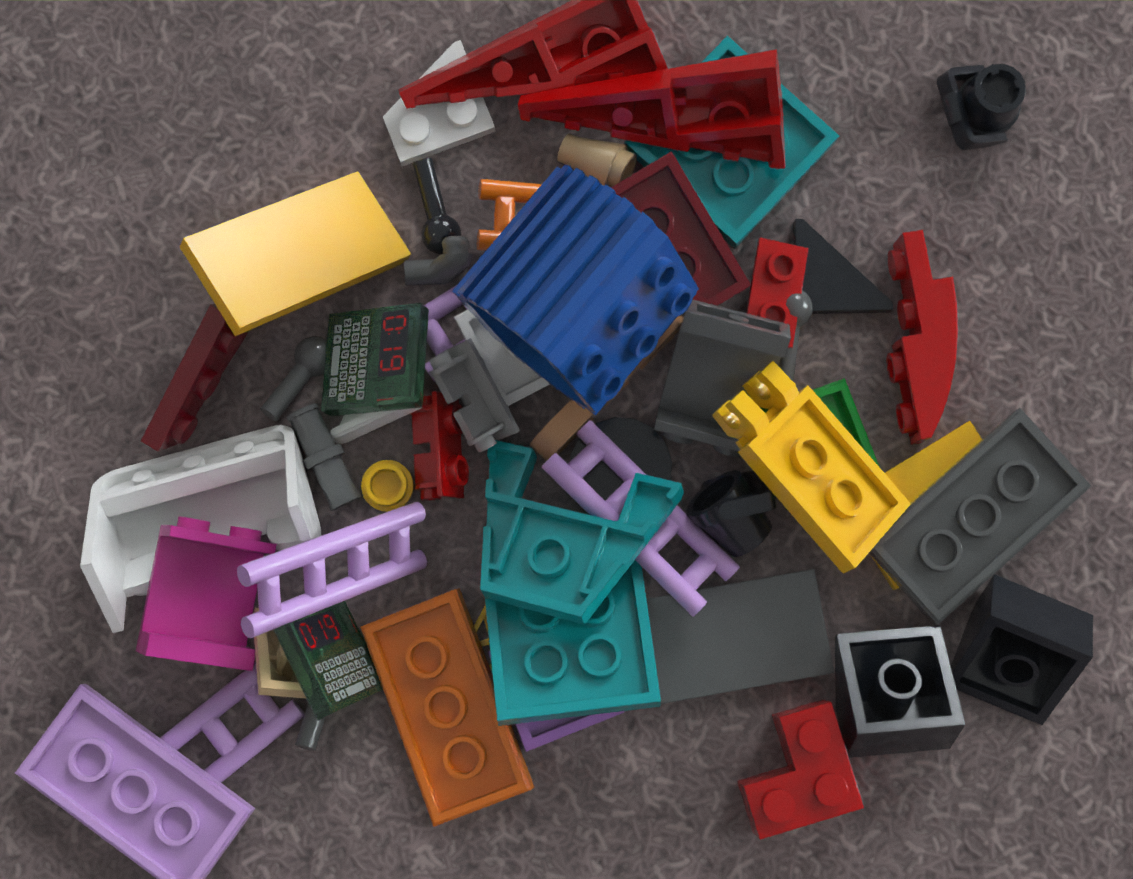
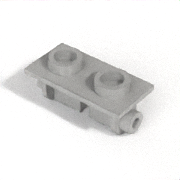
[429,338,520,453]

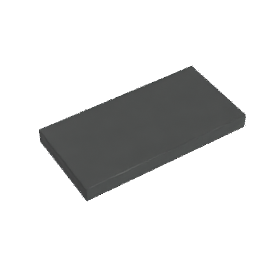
[869,408,1091,625]
[647,569,835,704]

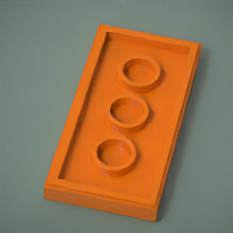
[360,588,535,827]

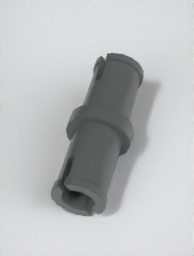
[287,403,362,511]

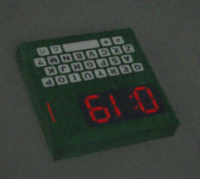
[321,302,429,416]
[273,601,383,720]

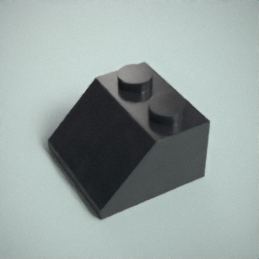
[951,574,1093,725]
[835,625,965,758]

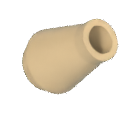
[558,133,637,187]

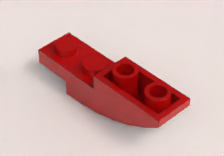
[886,230,958,445]

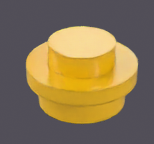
[361,460,414,512]

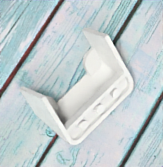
[80,425,321,633]

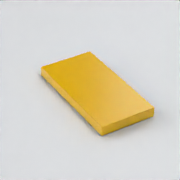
[180,171,411,336]

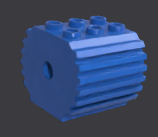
[452,165,699,416]

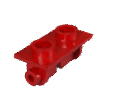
[746,237,809,349]
[411,391,469,501]

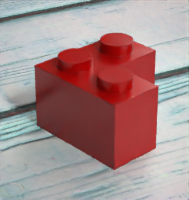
[737,699,864,840]

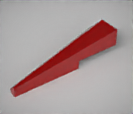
[398,0,668,109]
[517,49,785,169]

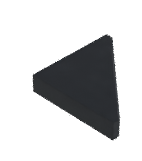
[793,219,893,314]

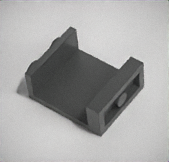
[654,300,791,457]

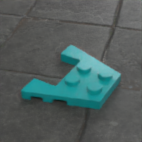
[480,440,684,625]

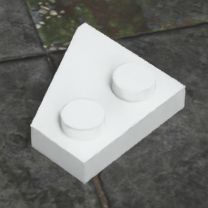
[383,40,495,166]

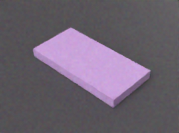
[15,684,255,879]

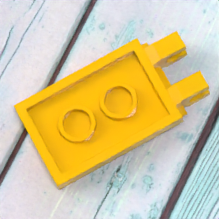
[712,361,911,574]

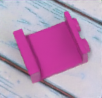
[136,516,277,671]

